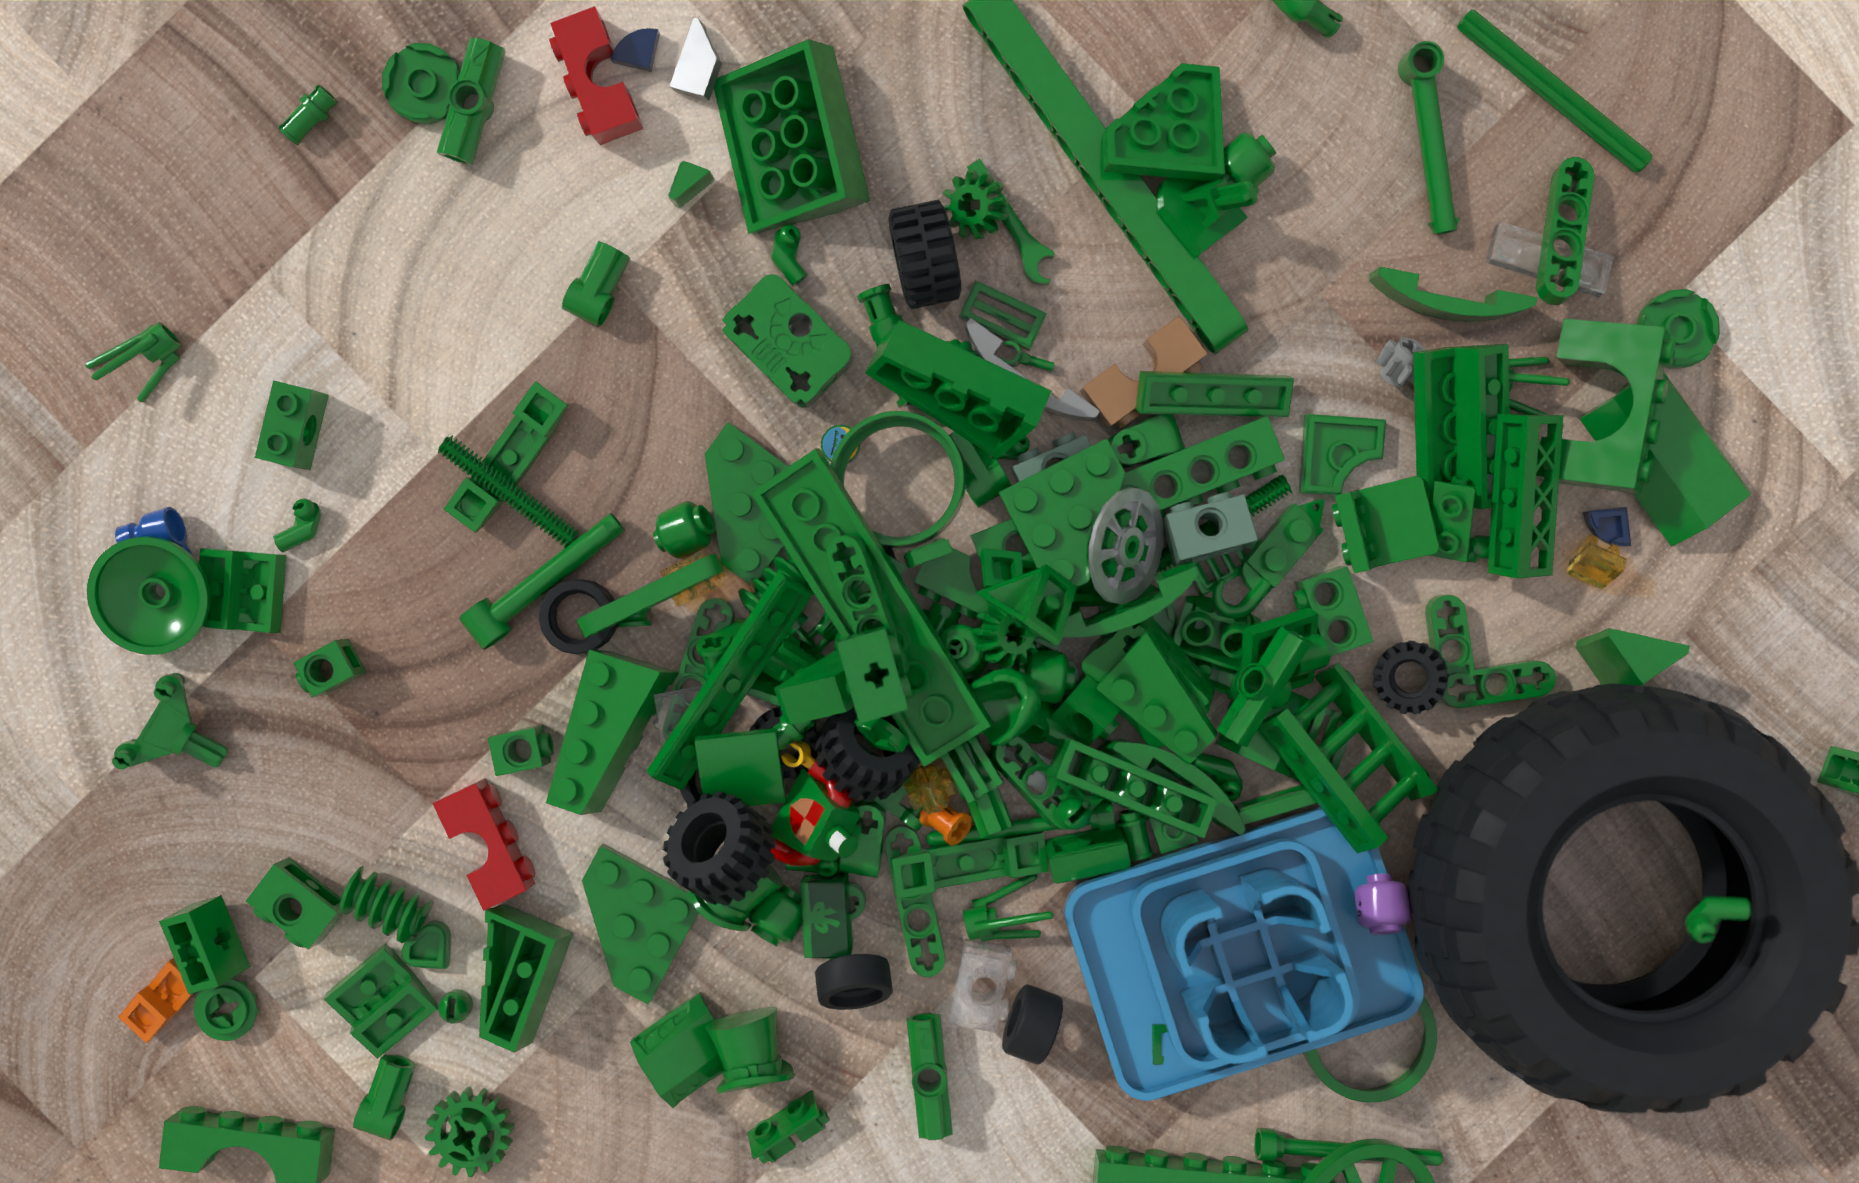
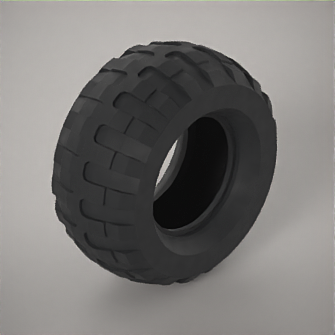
[1408,683,1859,1114]

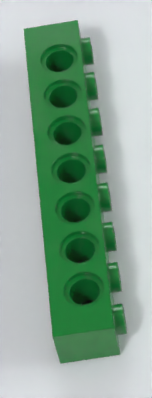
[970,416,1285,562]

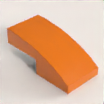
[118,957,197,1044]

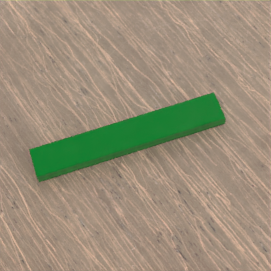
[647,571,814,791]

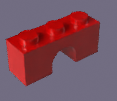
[549,6,644,145]
[432,778,536,911]

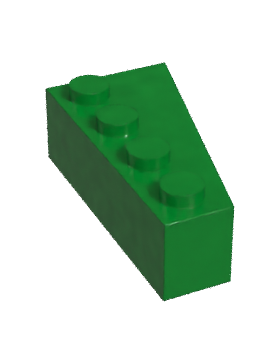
[865,320,1052,459]
[546,650,679,815]

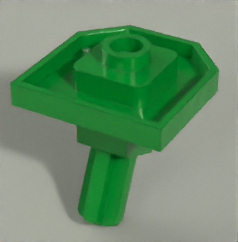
[1157,177,1259,258]

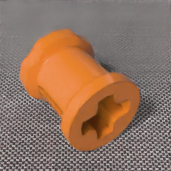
[919,795,972,846]

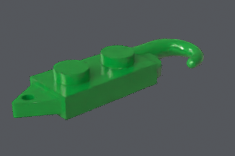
[1212,498,1325,619]

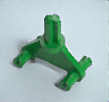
[112,673,228,770]

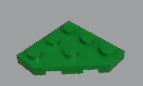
[1103,63,1225,181]
[705,422,788,586]
[999,438,1125,589]
[582,844,699,1005]

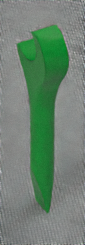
[967,159,1055,286]

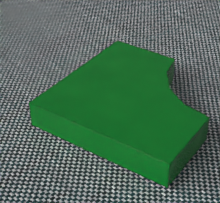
[1299,414,1386,496]

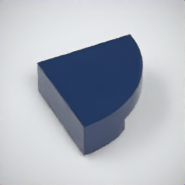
[611,28,660,72]
[1583,507,1631,547]

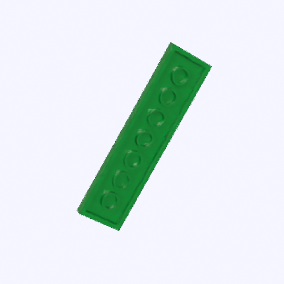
[751,448,994,767]

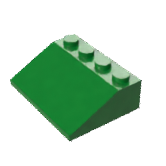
[714,39,870,234]

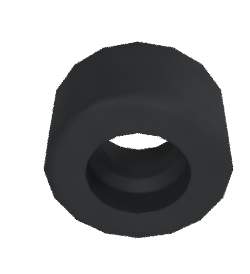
[1002,984,1063,1065]

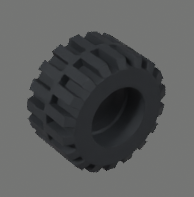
[888,199,961,309]
[815,707,920,801]
[663,792,776,905]

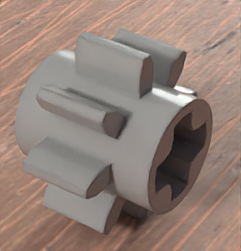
[1376,337,1425,387]

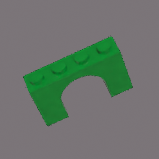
[1536,319,1676,494]

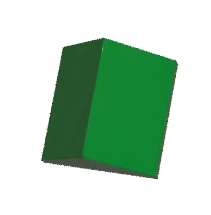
[1576,628,1690,686]

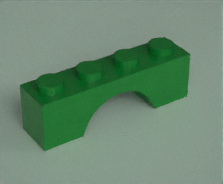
[914,539,1064,651]
[159,1106,335,1183]

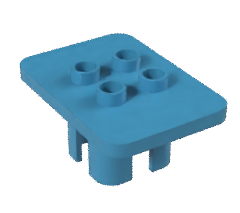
[1064,806,1424,1101]

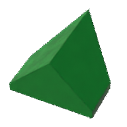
[976,563,1077,646]

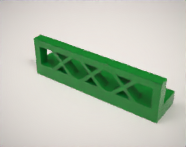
[1487,413,1564,579]

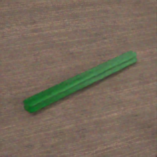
[1457,9,1653,173]

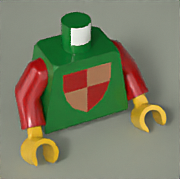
[771,741,859,866]

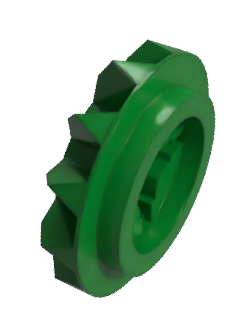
[194,979,260,1041]

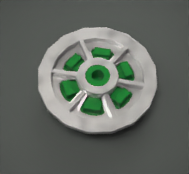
[1086,487,1164,605]

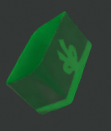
[800,872,853,959]

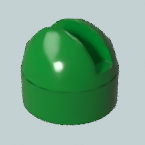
[1056,797,1091,830]
[438,989,473,1024]

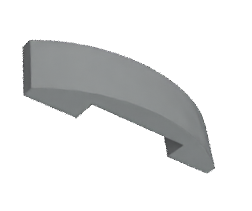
[965,318,1100,421]

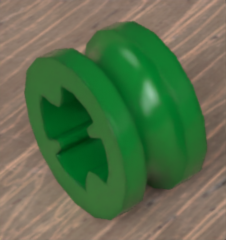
[617,608,652,627]
[844,882,867,920]

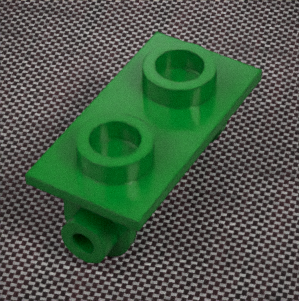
[1428,475,1476,562]
[747,1090,830,1164]

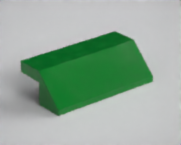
[1413,344,1510,510]
[1579,372,1751,547]

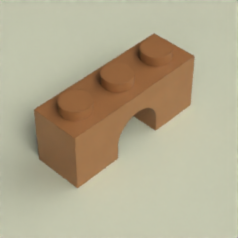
[1080,316,1208,429]

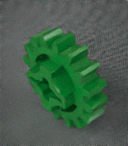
[425,1087,515,1177]

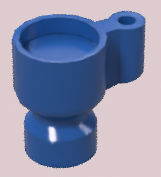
[115,507,193,556]

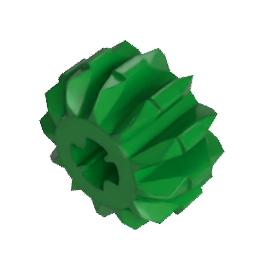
[943,170,1010,240]
[971,603,1039,668]

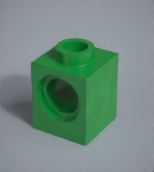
[293,639,367,698]
[1051,674,1121,746]
[488,724,554,776]

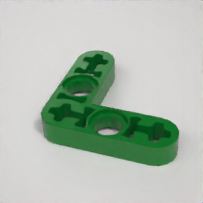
[1425,595,1556,708]
[990,737,1127,830]

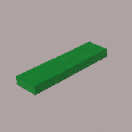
[1136,371,1294,417]

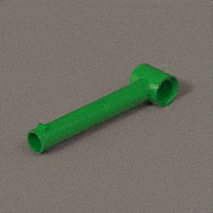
[1398,41,1460,235]
[459,513,625,650]

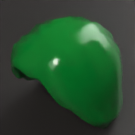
[971,668,1042,746]

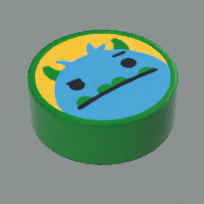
[821,425,861,463]

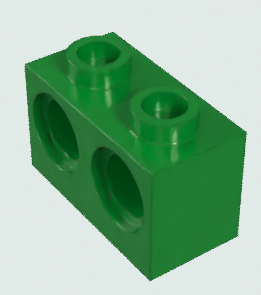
[1293,566,1374,657]

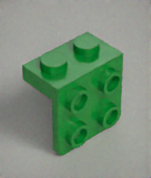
[1332,476,1440,574]

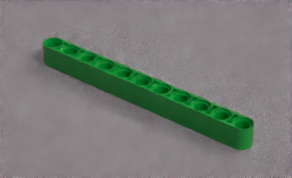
[962,0,1248,355]

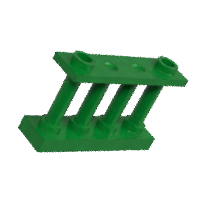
[1259,662,1439,853]

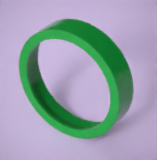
[831,411,966,548]
[1303,996,1437,1103]

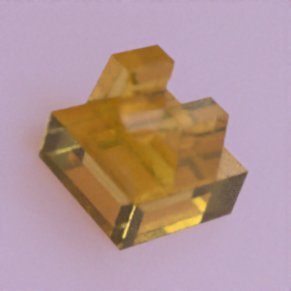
[1567,535,1626,590]

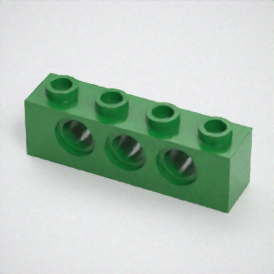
[1046,738,1219,838]

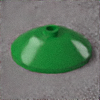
[87,536,211,655]

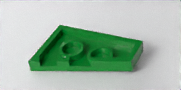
[1096,628,1217,765]

